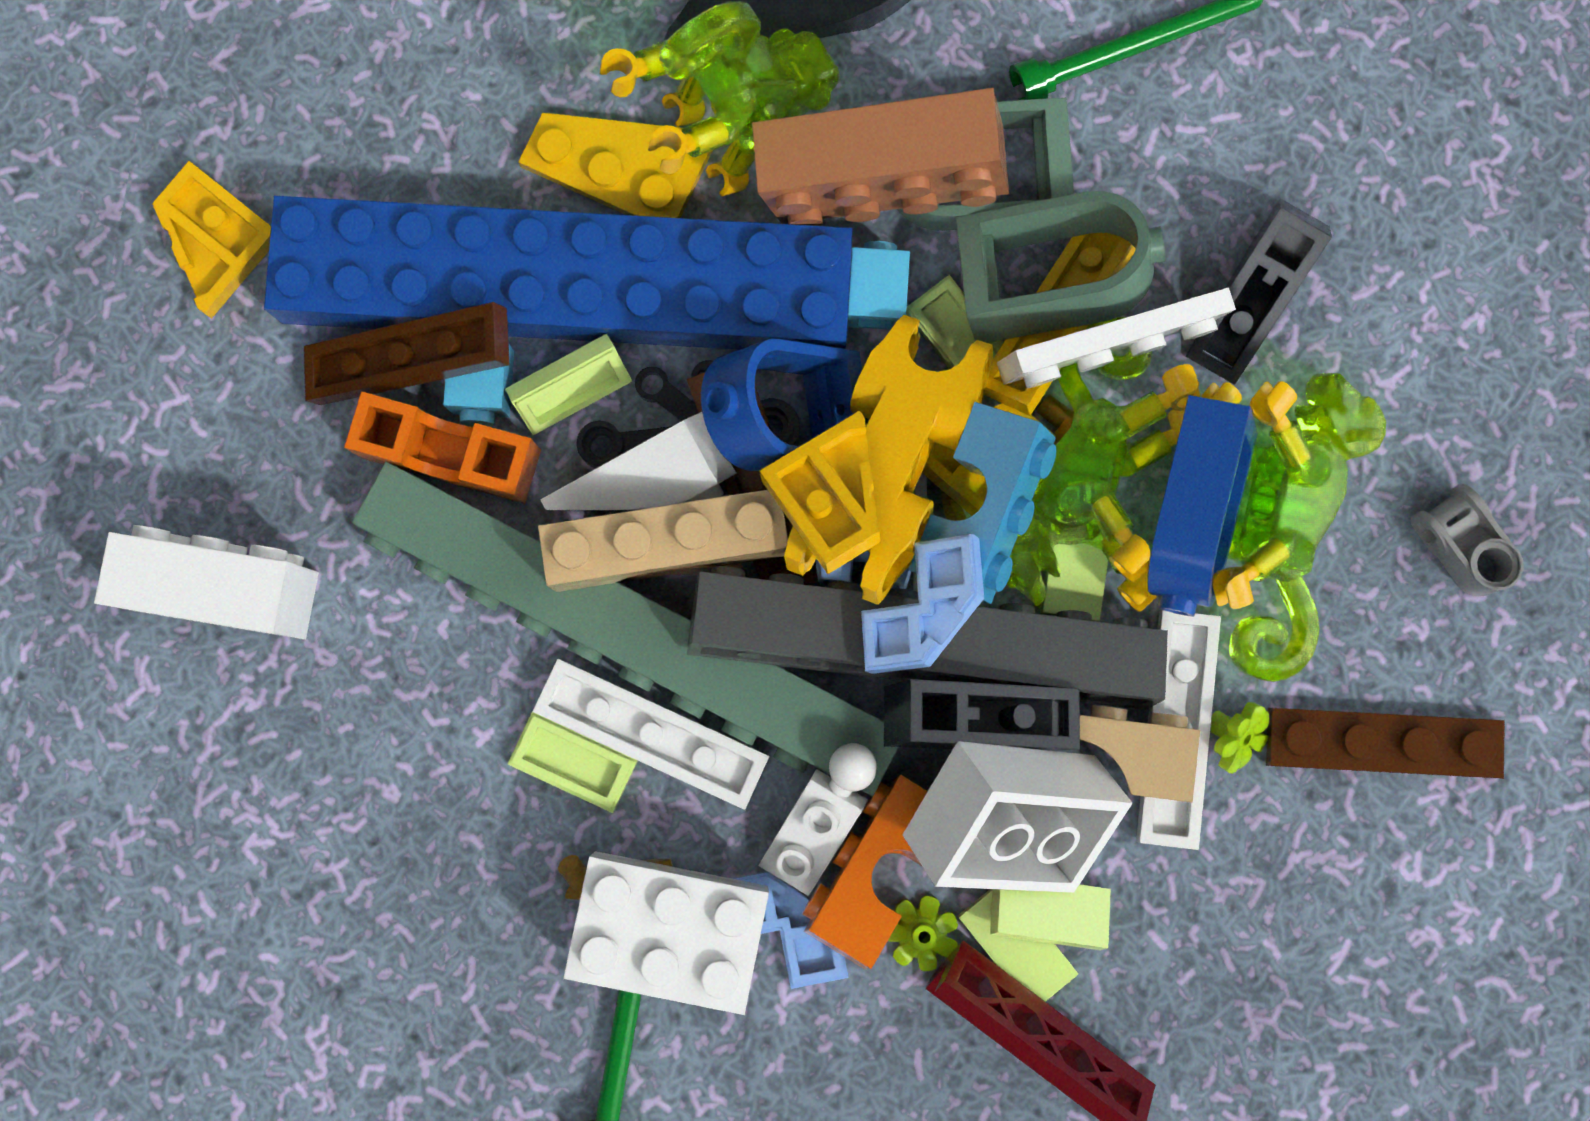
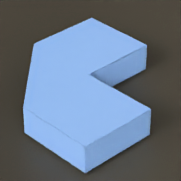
[861,534,984,674]
[731,871,849,989]

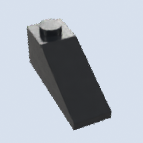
[1186,198,1332,385]
[884,679,1080,750]

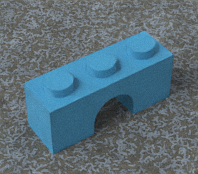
[909,402,1056,604]

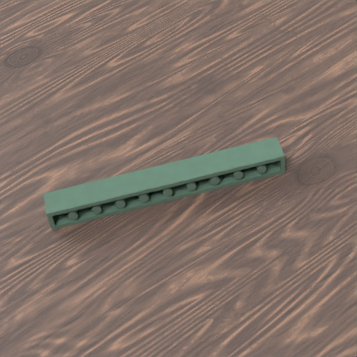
[352,462,898,796]

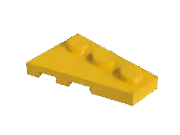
[518,112,718,218]

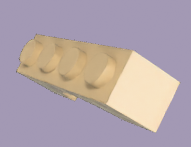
[538,490,788,592]
[1080,705,1200,803]

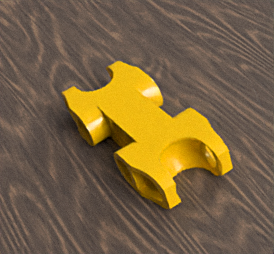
[784,315,993,605]

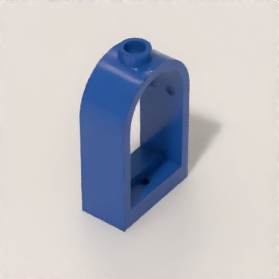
[701,339,869,471]
[1148,395,1258,617]

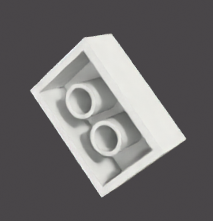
[94,525,319,640]
[902,741,1132,893]
[563,851,769,1015]

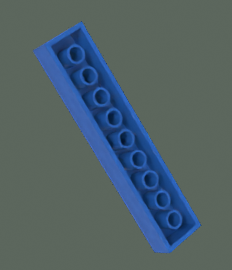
[264,196,853,350]

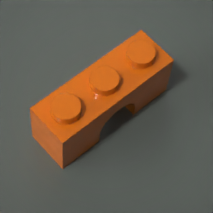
[344,391,541,504]
[802,775,928,969]

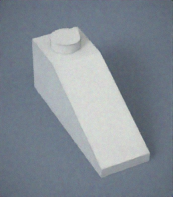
[540,412,736,510]

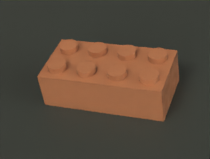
[752,87,1009,226]

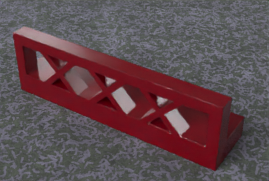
[925,940,1156,1121]

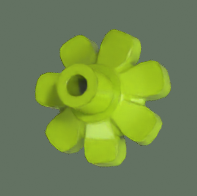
[1210,702,1269,774]
[888,895,958,972]

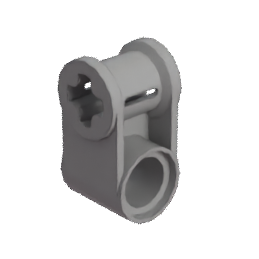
[1411,484,1524,596]

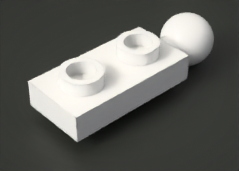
[758,743,877,896]

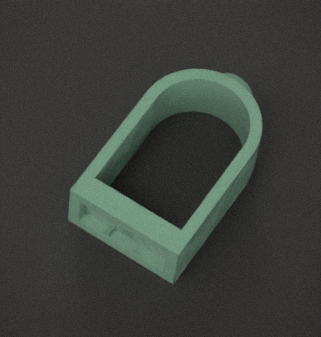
[897,97,1074,231]
[956,191,1166,343]

